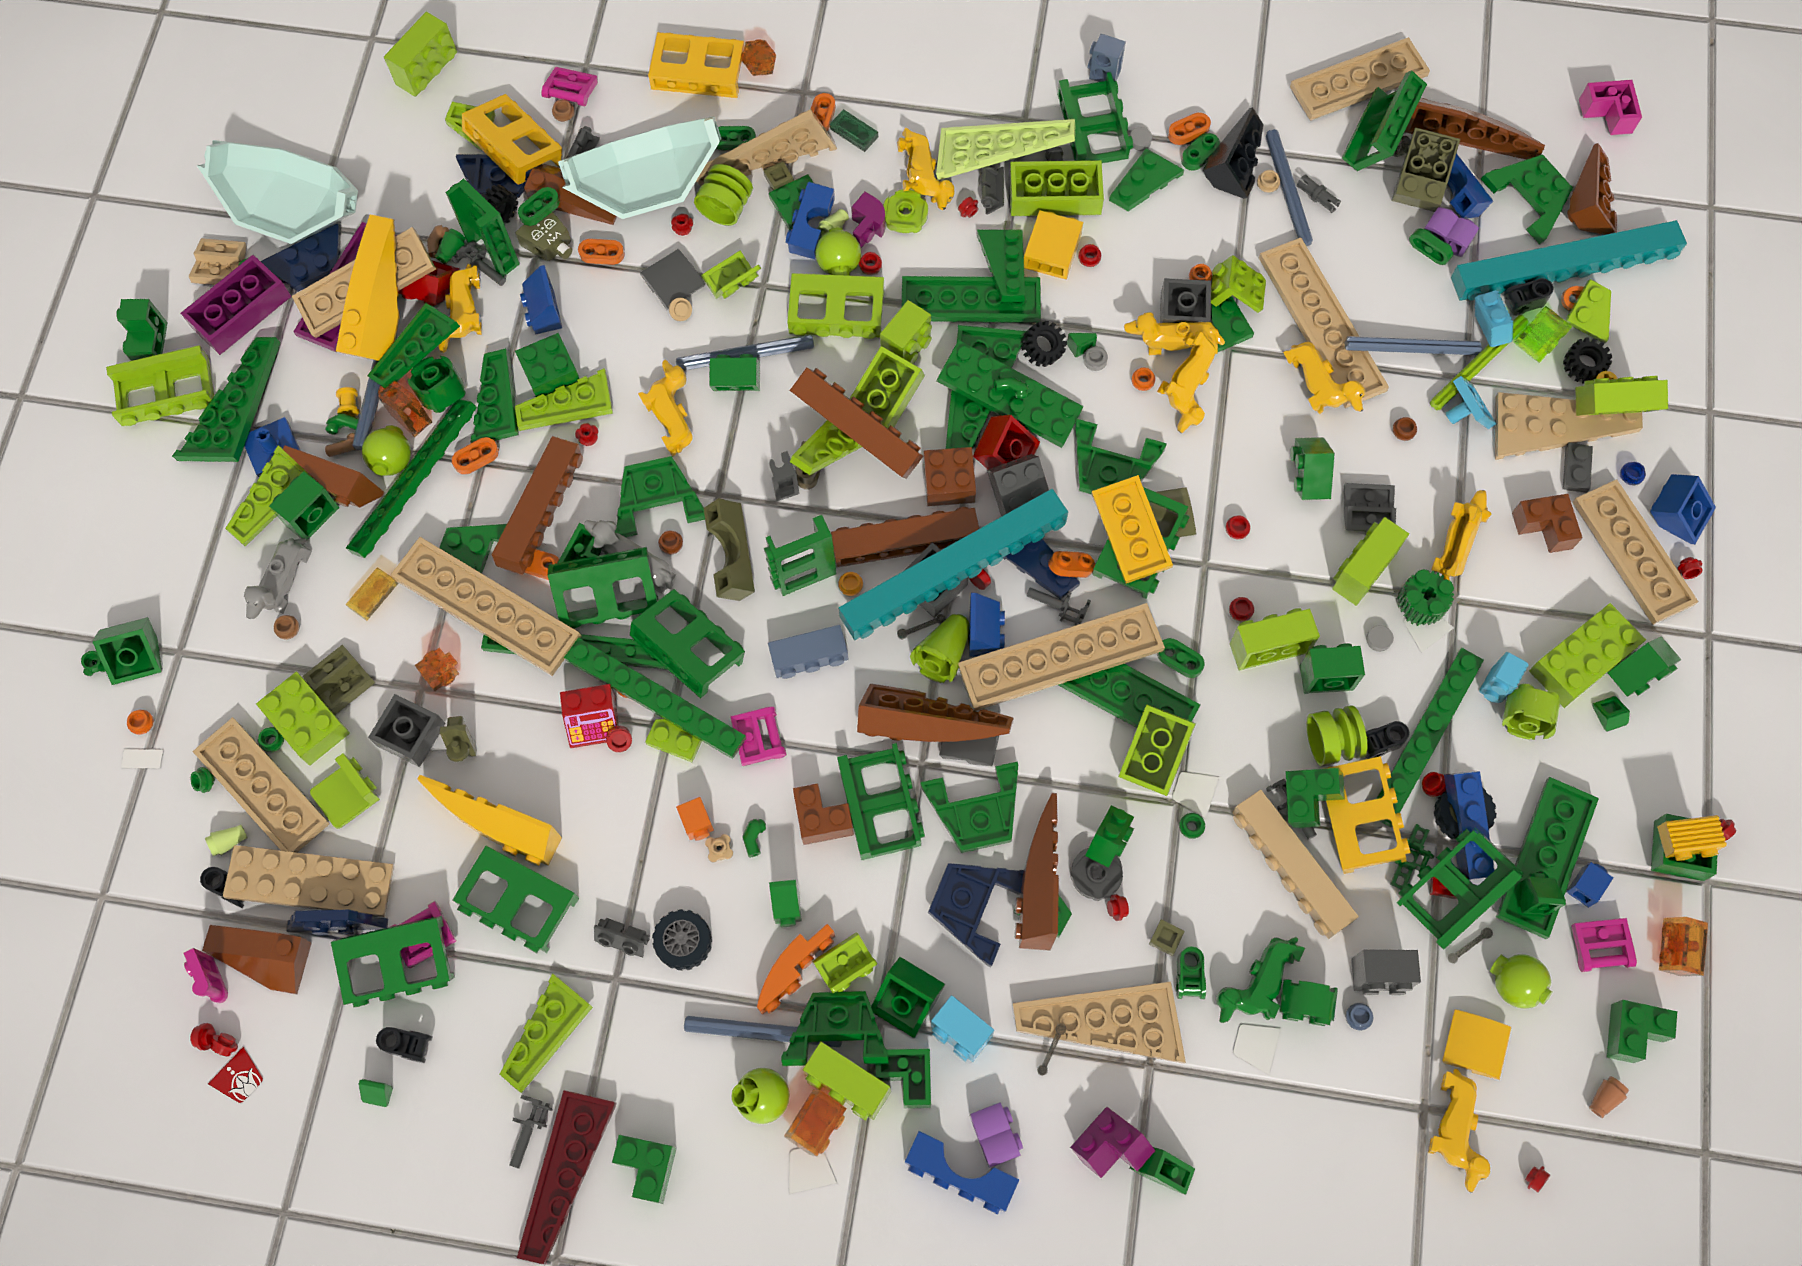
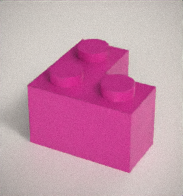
[1579,80,1642,135]

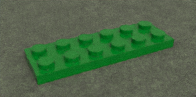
[901,276,1041,322]
[936,340,1084,448]
[1058,664,1201,728]
[1496,777,1599,939]

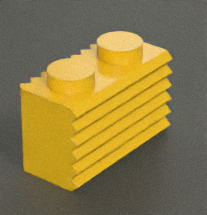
[1657,815,1727,861]

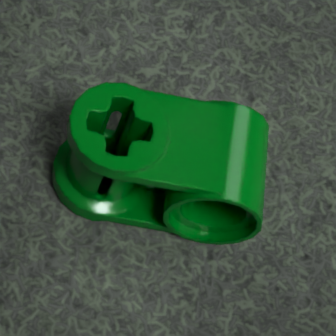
[1176,946,1206,999]

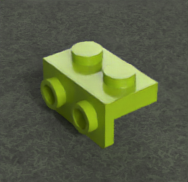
[812,932,877,993]

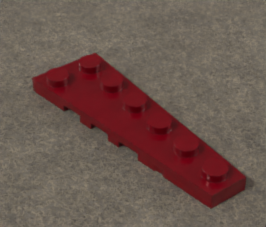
[517,1090,617,1265]

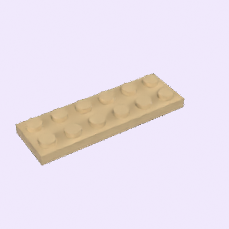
[1290,37,1430,121]
[292,227,436,338]
[1573,479,1699,625]
[192,717,330,853]
[223,845,394,917]

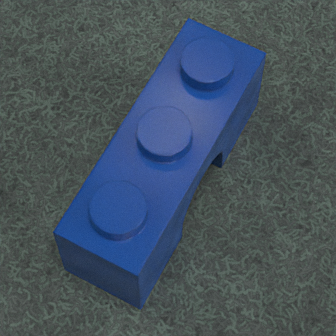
[785,182,835,260]

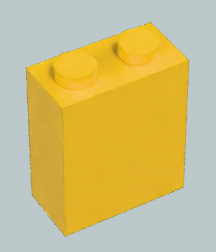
[1024,210,1083,280]

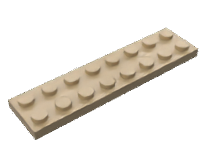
[1259,238,1389,408]
[390,537,581,676]
[958,603,1165,711]

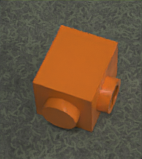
[676,797,714,841]

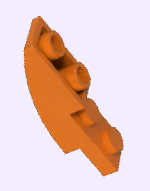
[757,924,835,1015]

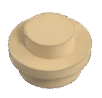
[1257,170,1280,193]
[669,298,692,321]

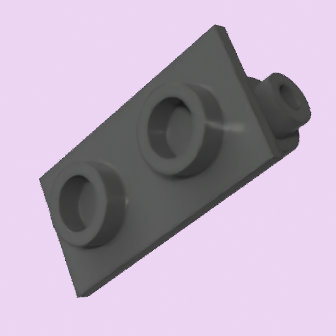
[566,126,600,158]
[981,165,1004,215]
[594,918,650,958]

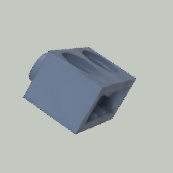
[1087,34,1126,82]

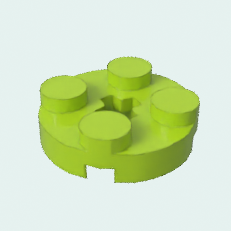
[883,189,928,233]

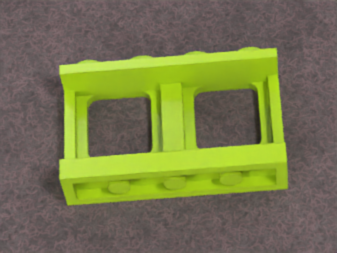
[787,273,884,339]
[106,345,214,426]

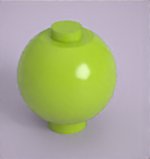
[815,227,861,276]
[362,425,411,476]
[1490,954,1553,1009]
[731,1068,790,1124]

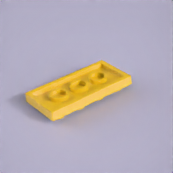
[1092,475,1173,584]

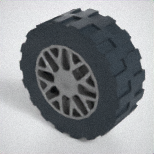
[652,909,712,971]

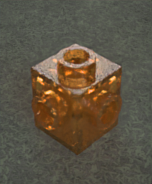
[741,39,776,76]
[415,647,459,691]

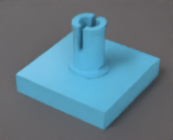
[1445,376,1496,429]

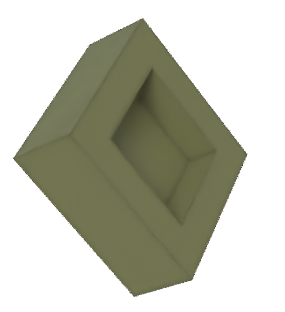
[763,162,794,190]
[1149,919,1185,956]

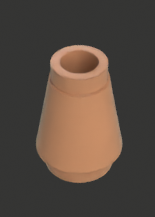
[1589,1076,1629,1118]

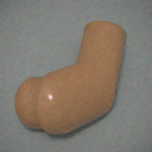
[427,225,449,258]
[325,433,356,457]

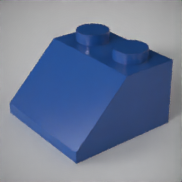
[520,265,562,335]
[1650,474,1716,545]
[969,593,1005,657]

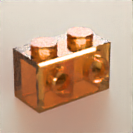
[1659,917,1708,976]
[784,1089,847,1156]

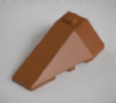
[1567,143,1617,235]
[524,164,617,225]
[283,445,384,508]
[202,925,312,994]

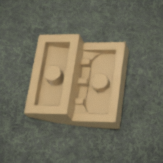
[189,238,246,285]

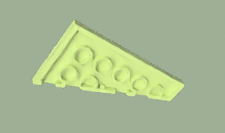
[936,119,1076,180]

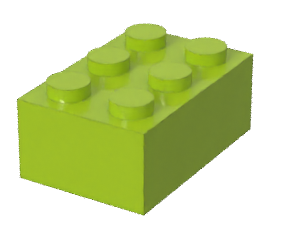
[384,12,457,97]
[849,346,925,428]
[1575,376,1668,416]
[1332,517,1409,606]
[1229,608,1320,671]
[256,671,350,766]
[1118,705,1196,796]
[803,1042,891,1121]

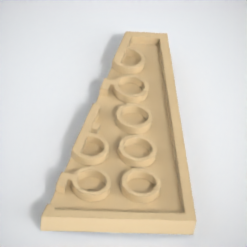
[696,109,837,186]
[1495,392,1643,460]
[1012,982,1186,1064]

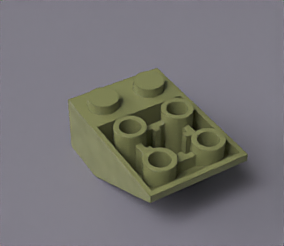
[1391,128,1460,212]

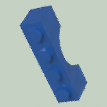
[1447,153,1493,219]
[1444,771,1495,880]
[905,1131,1019,1215]

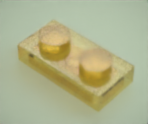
[345,567,398,621]

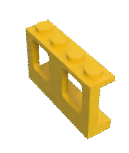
[648,32,746,98]
[462,94,562,185]
[1324,756,1410,874]

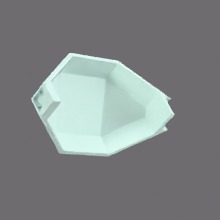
[558,116,721,219]
[197,140,358,244]

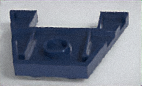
[928,863,1024,967]

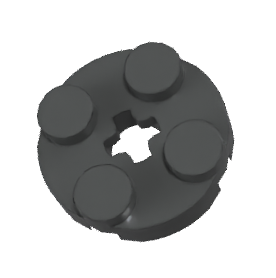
[1070,848,1123,901]

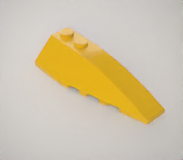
[336,214,400,361]
[417,775,562,866]

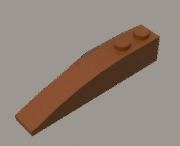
[1405,98,1545,160]
[857,684,1014,742]
[1014,793,1059,951]

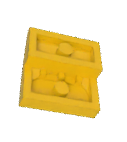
[1443,1009,1511,1080]

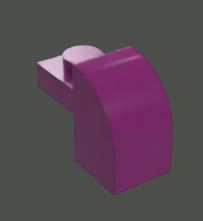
[851,191,886,248]

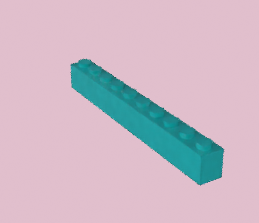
[1451,220,1687,301]
[838,489,1068,641]

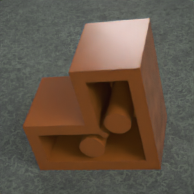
[1512,494,1583,553]
[793,784,854,845]

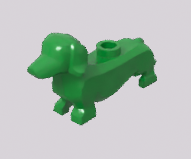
[1216,937,1305,1023]

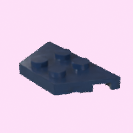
[456,154,542,198]
[261,224,341,292]
[286,909,388,935]

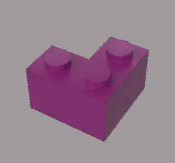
[1070,1107,1156,1178]

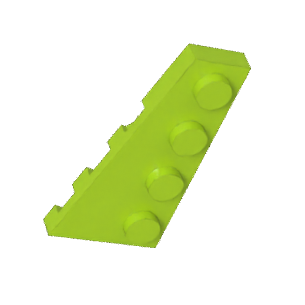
[515,368,613,431]
[225,445,315,546]
[499,973,593,1093]

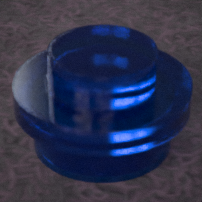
[1620,462,1646,485]

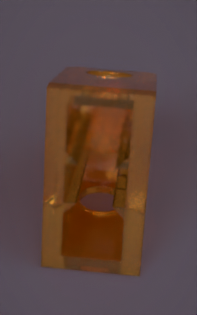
[378,381,432,437]

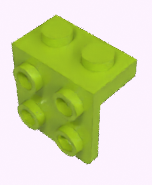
[701,250,761,299]
[1211,255,1266,313]
[310,753,380,829]

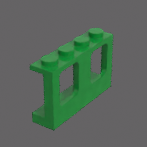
[1342,70,1427,171]
[1057,72,1133,163]
[445,178,520,277]
[1093,487,1190,599]
[764,515,836,596]
[547,547,659,629]
[630,589,745,699]
[837,743,925,860]
[1397,827,1524,950]
[452,846,579,953]
[331,915,455,1007]

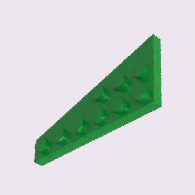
[946,325,1026,450]
[172,337,281,462]

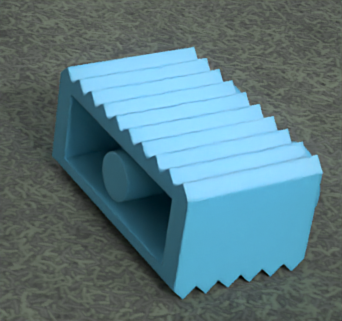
[1475,290,1513,347]
[1479,652,1529,703]

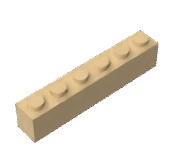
[1232,790,1359,939]

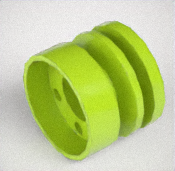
[694,164,753,226]
[1306,705,1367,766]

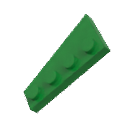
[977,229,1025,302]
[367,303,460,390]
[470,348,519,443]

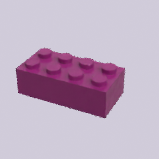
[180,255,292,355]

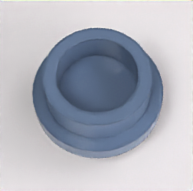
[1346,1003,1373,1031]

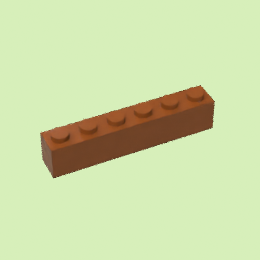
[789,367,924,479]
[492,436,583,575]
[831,507,979,567]

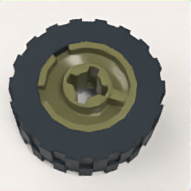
[1434,788,1497,839]

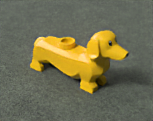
[897,128,954,210]
[438,264,482,353]
[1124,312,1225,355]
[1157,330,1216,433]
[1283,342,1366,414]
[638,360,693,457]
[1431,490,1491,581]
[1428,1069,1490,1193]

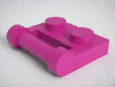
[541,67,598,107]
[730,707,787,766]
[390,901,457,968]
[1571,918,1637,972]
[183,948,228,1003]

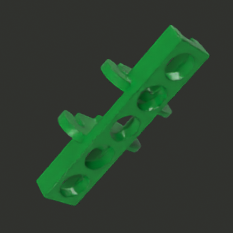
[1390,824,1435,890]

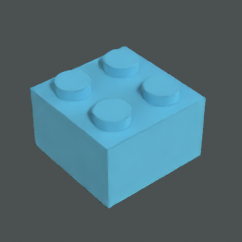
[931,995,994,1062]

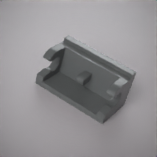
[769,451,800,502]

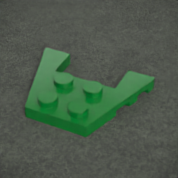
[1481,154,1573,245]
[1075,419,1167,494]
[615,456,705,537]
[439,524,507,574]
[920,761,1018,853]
[781,991,889,1066]

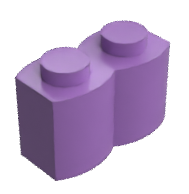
[1424,207,1479,257]
[969,1102,1023,1168]

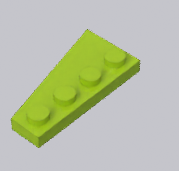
[790,420,862,475]

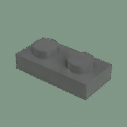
[1563,442,1593,493]

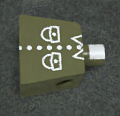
[515,212,573,261]

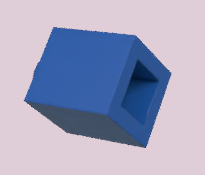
[1566,862,1614,908]

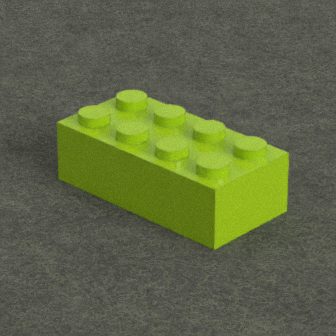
[1009,160,1104,216]
[1529,603,1646,708]

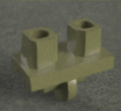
[440,716,477,762]

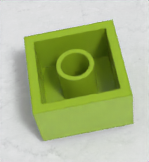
[880,300,932,364]

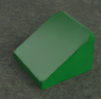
[1067,333,1097,357]
[1592,696,1630,732]
[358,1079,393,1107]

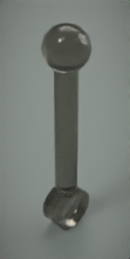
[897,614,946,640]
[1448,928,1493,963]
[1037,1023,1066,1076]

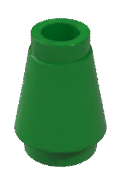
[435,229,466,264]

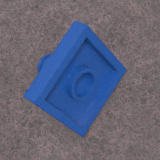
[244,417,301,477]

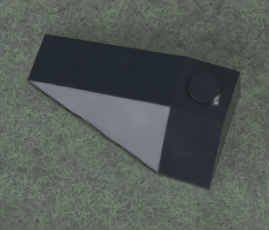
[1203,107,1264,199]

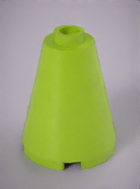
[910,614,970,683]

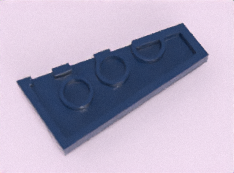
[1003,539,1080,599]

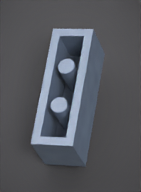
[768,625,849,679]

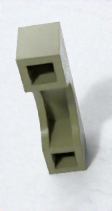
[704,498,755,601]

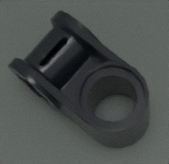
[1503,278,1554,316]
[1365,721,1410,759]
[200,867,244,909]
[376,1027,433,1063]

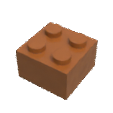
[924,447,976,506]

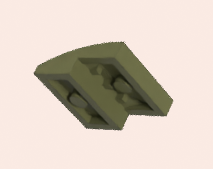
[1149,487,1197,538]
[302,645,375,715]

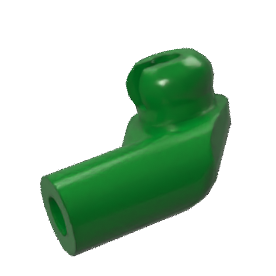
[993,377,1029,399]
[325,413,359,435]
[742,819,766,858]

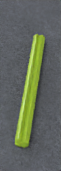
[1430,315,1529,410]

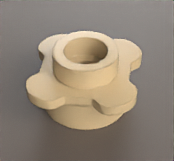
[705,834,733,862]

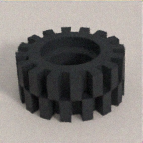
[482,184,518,225]
[1021,320,1067,367]
[1563,337,1612,384]

